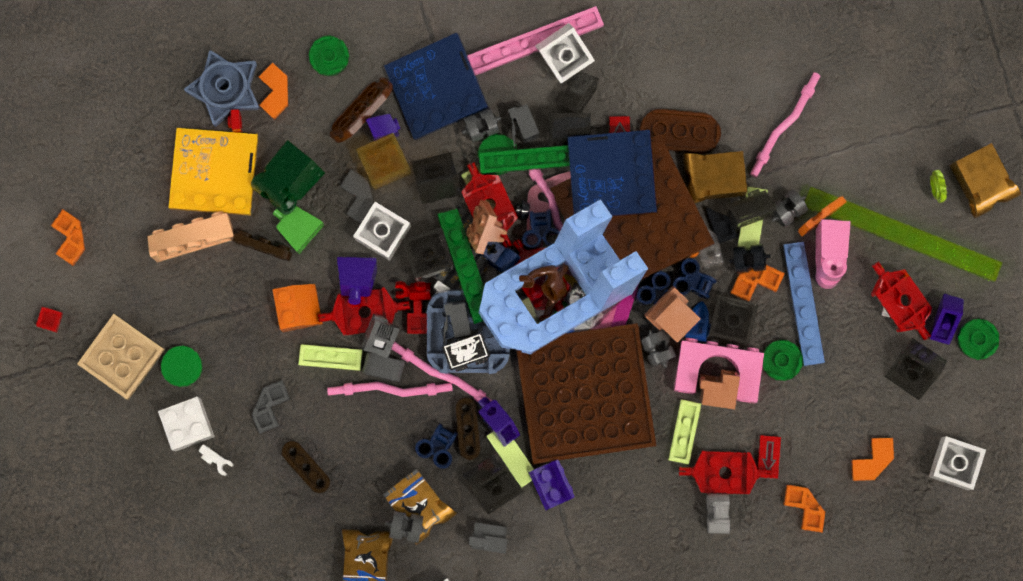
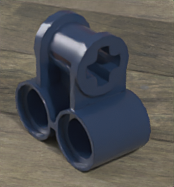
[522,209,559,250]
[480,241,521,273]
[672,258,717,299]
[635,271,670,305]
[415,423,458,469]

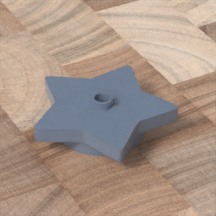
[184,51,259,127]

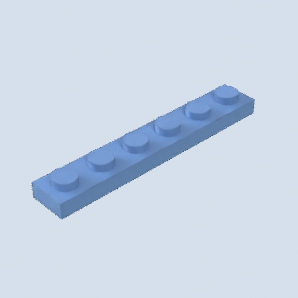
[783,242,825,366]

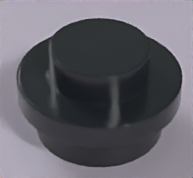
[515,200,530,220]

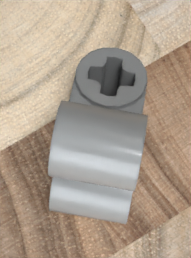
[706,494,730,534]

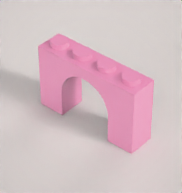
[673,338,764,404]

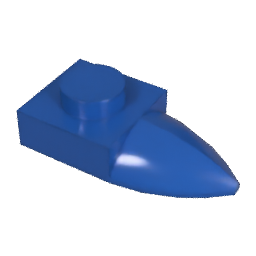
[685,301,710,342]

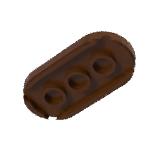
[330,78,393,143]
[640,109,721,154]

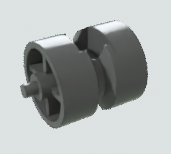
[462,108,501,143]
[769,189,808,228]
[641,329,676,368]
[385,511,427,543]

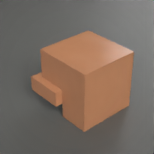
[644,286,700,343]
[698,369,740,409]

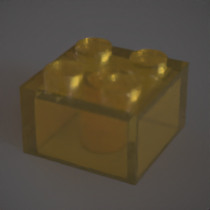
[356,133,412,190]

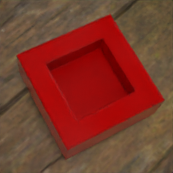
[228,109,243,133]
[36,307,63,333]

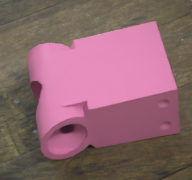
[815,219,851,289]

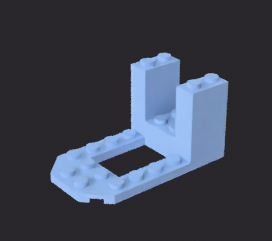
[478,199,648,354]

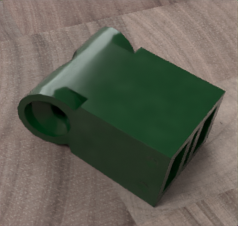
[251,140,325,215]

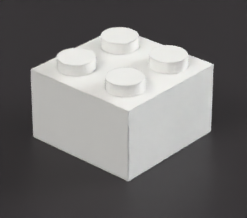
[535,23,595,83]
[353,202,411,261]
[158,397,215,451]
[929,436,986,490]

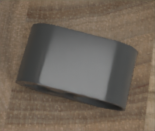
[362,353,405,382]

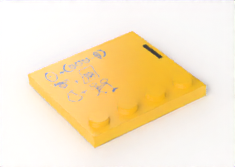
[168,128,258,216]

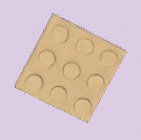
[77,314,165,400]

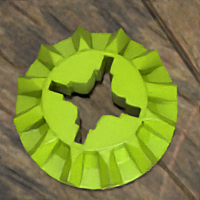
[930,170,947,203]

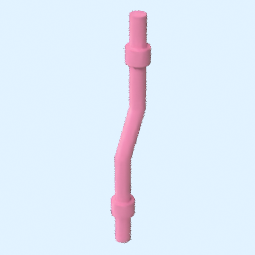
[750,72,820,178]
[528,169,563,232]
[392,342,492,402]
[327,381,453,397]

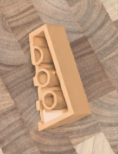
[147,212,235,262]

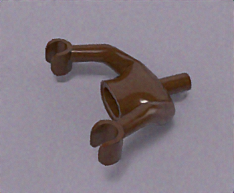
[519,264,568,322]

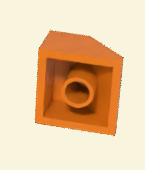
[272,284,323,332]

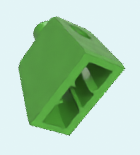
[273,206,324,254]

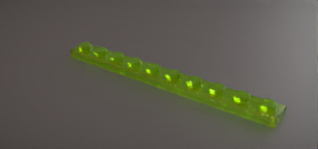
[804,187,1003,282]

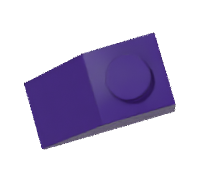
[366,114,401,146]
[930,294,964,345]

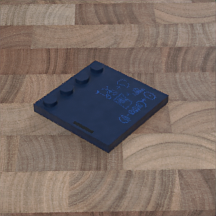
[384,33,489,140]
[568,130,657,216]

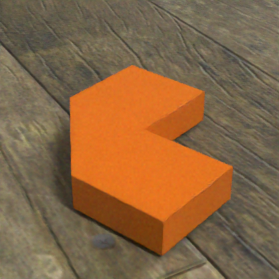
[259,63,289,120]
[798,196,847,237]
[51,209,85,266]
[730,265,785,302]
[851,438,894,481]
[783,485,825,533]

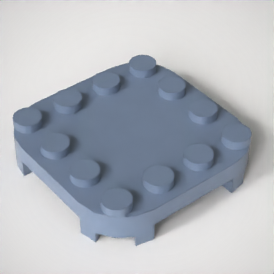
[427,290,510,374]

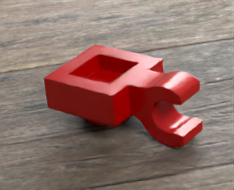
[395,281,431,300]
[407,300,427,334]

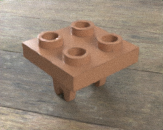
[466,200,507,254]

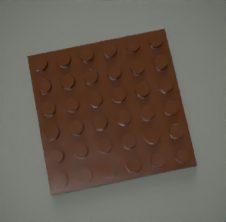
[549,134,715,280]
[516,323,656,464]

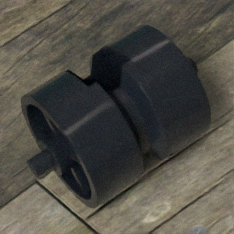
[729,244,771,274]

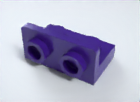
[528,460,575,510]

